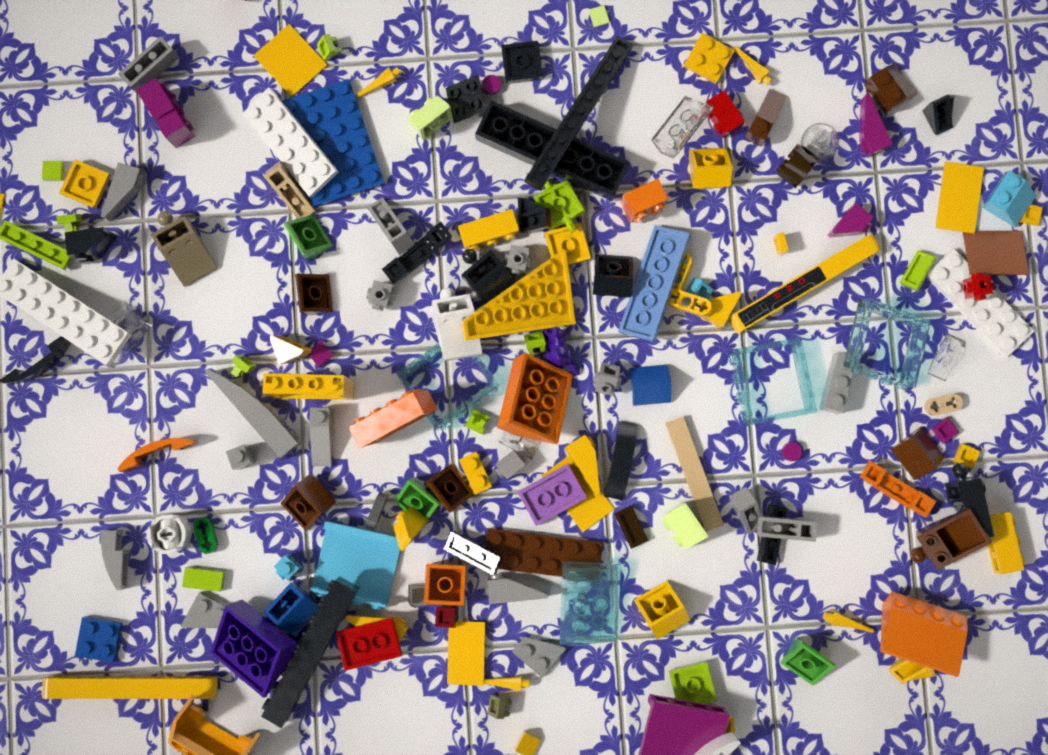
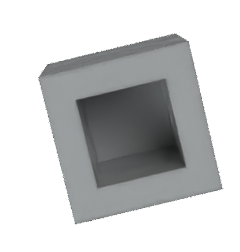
[226,444,256,470]
[495,450,525,479]

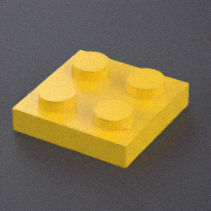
[683,33,735,84]
[59,159,112,209]
[544,222,591,266]

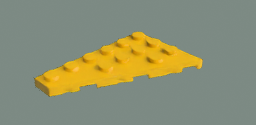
[461,250,576,341]

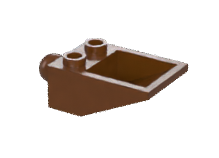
[910,508,992,570]

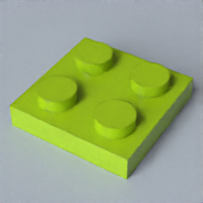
[668,661,717,704]

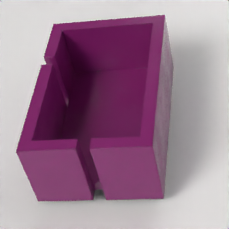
[136,78,195,148]

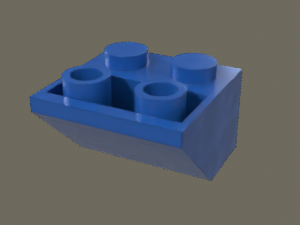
[263,581,320,637]

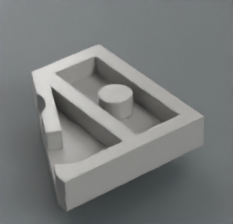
[181,592,226,628]
[512,636,566,678]

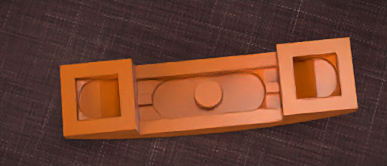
[117,438,197,472]
[860,461,936,518]

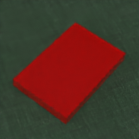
[335,617,403,671]

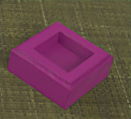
[308,340,334,368]
[931,417,959,444]

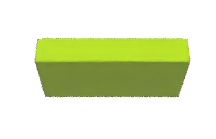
[900,250,936,292]
[182,567,225,592]

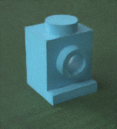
[274,554,303,581]

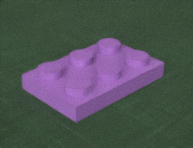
[517,464,587,526]

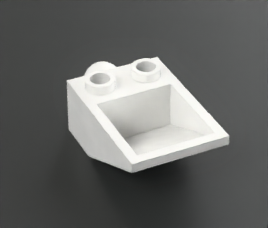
[431,287,482,361]

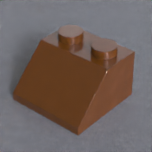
[864,64,917,115]
[280,473,336,531]

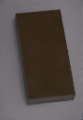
[614,505,649,549]

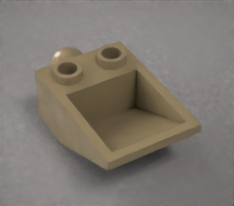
[151,211,218,287]

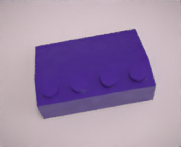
[210,599,297,698]

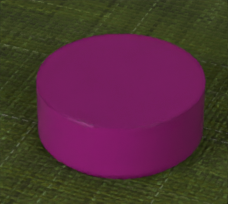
[482,75,501,95]
[781,442,802,461]

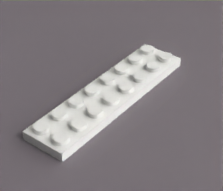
[0,259,132,367]

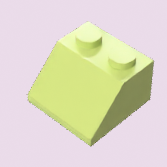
[408,95,452,141]
[662,503,709,549]

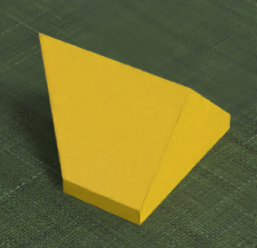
[889,658,936,684]

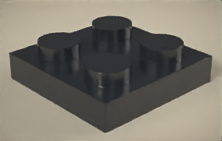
[501,41,543,84]

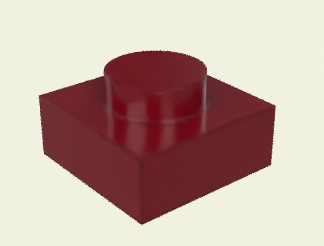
[435,607,457,628]

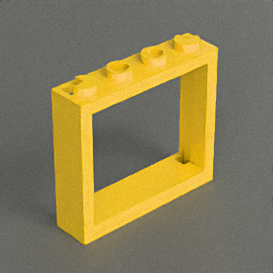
[263,373,354,400]

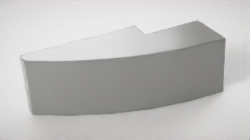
[101,530,129,590]

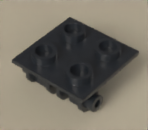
[446,75,486,124]

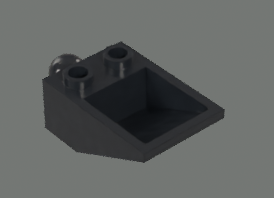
[461,249,516,305]
[944,463,995,537]

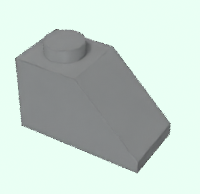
[729,487,762,534]

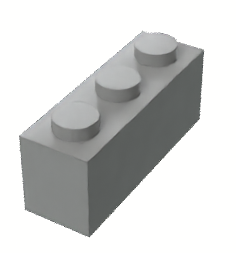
[118,36,179,94]
[819,352,857,414]

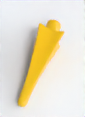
[734,46,772,86]
[355,67,401,99]
[823,610,874,633]
[484,675,530,691]

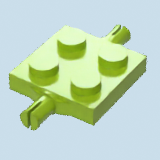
[534,180,585,233]

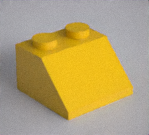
[689,148,733,189]
[634,581,690,639]

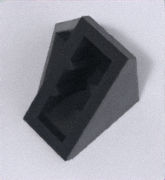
[922,94,955,135]

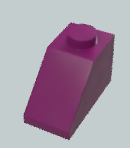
[827,203,873,238]

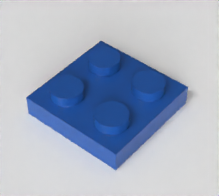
[75,616,123,663]

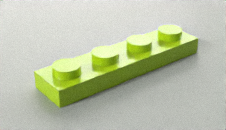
[0,220,72,271]

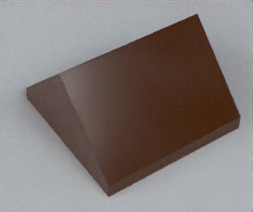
[295,273,333,316]
[890,426,945,480]
[425,464,474,513]

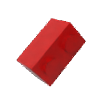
[703,90,745,138]

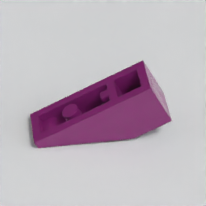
[859,93,893,158]

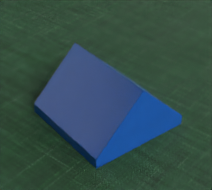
[629,365,671,406]

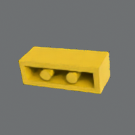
[458,209,519,251]
[987,512,1025,575]

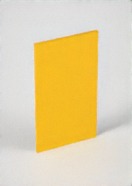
[935,161,984,234]
[541,456,614,532]

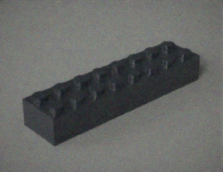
[475,100,630,202]

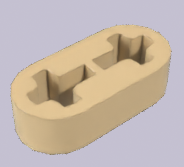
[924,394,963,416]

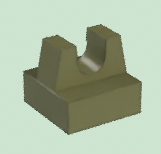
[487,695,512,719]

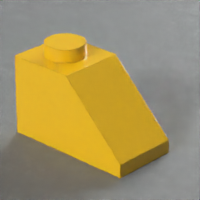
[700,291,742,329]
[394,506,429,551]

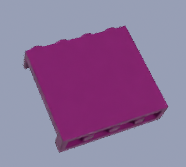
[638,694,730,755]

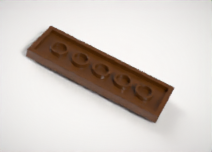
[485,528,603,581]

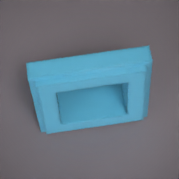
[685,278,714,299]

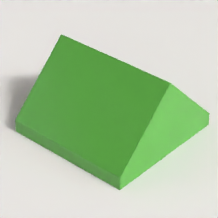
[284,214,333,261]
[394,478,441,519]
[781,638,836,685]

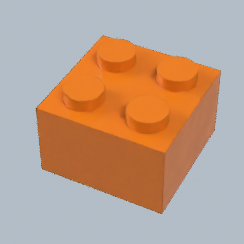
[620,178,668,223]
[423,564,466,606]

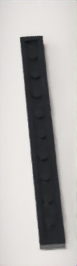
[524,36,633,191]

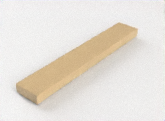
[665,417,724,532]

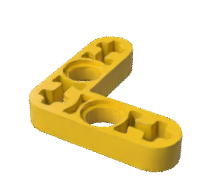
[668,253,714,318]

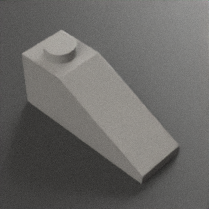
[101,162,146,221]
[367,197,415,255]
[309,408,333,466]
[757,516,817,542]
[487,574,548,604]

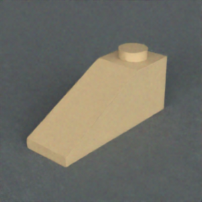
[264,161,315,219]

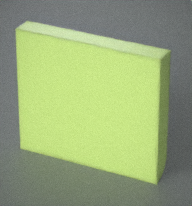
[589,5,609,28]

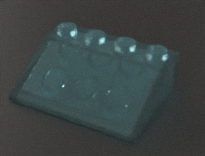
[559,562,621,646]

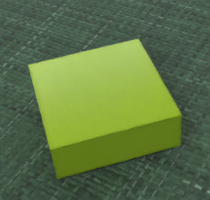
[42,161,64,181]

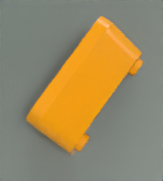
[168,694,260,755]

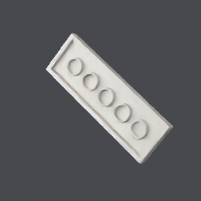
[243,87,339,197]
[926,249,1034,358]

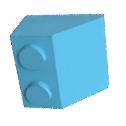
[982,170,1036,227]

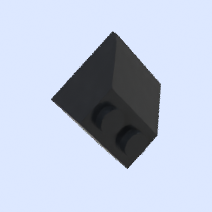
[65,227,117,264]
[593,254,633,298]

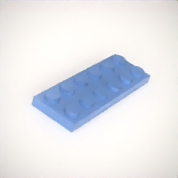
[618,225,692,343]

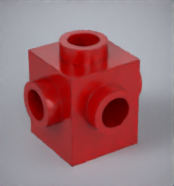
[963,272,994,301]

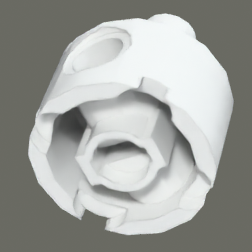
[147,514,192,554]

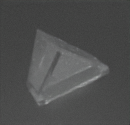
[499,431,541,460]

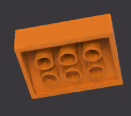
[497,353,573,444]
[880,591,968,677]

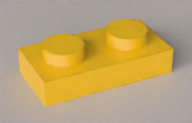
[459,452,492,495]

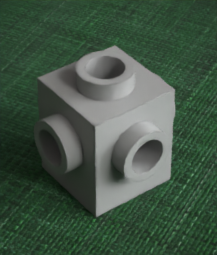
[504,245,532,276]
[366,280,395,311]
[593,362,622,396]

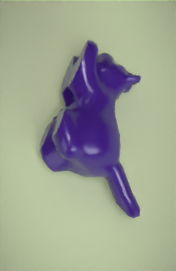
[543,326,580,376]

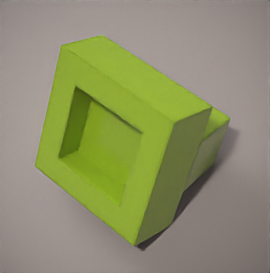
[317,34,342,61]
[56,214,83,232]
[523,331,546,355]
[231,355,257,377]
[465,409,490,435]

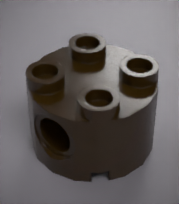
[776,143,820,189]

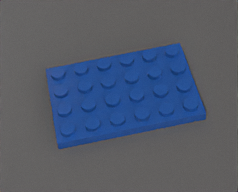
[282,79,385,208]

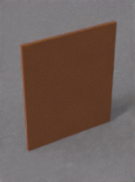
[963,230,1029,275]

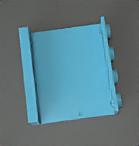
[309,521,400,610]

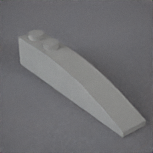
[205,369,301,459]

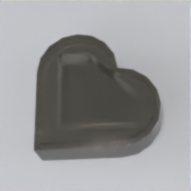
[408,584,424,608]

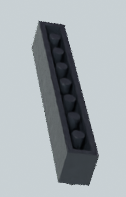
[261,576,360,728]

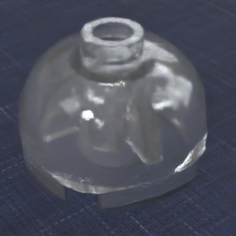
[800,123,839,162]

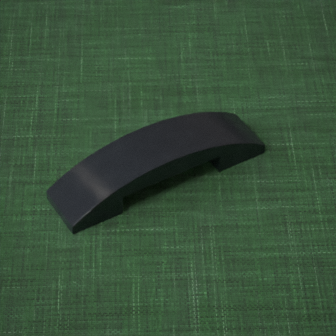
[382,221,453,284]
[0,336,71,385]
[603,421,637,500]

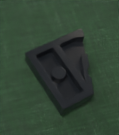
[518,197,551,234]

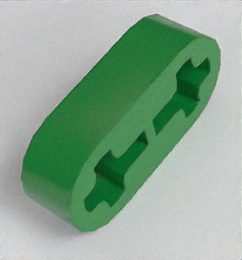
[194,517,218,554]

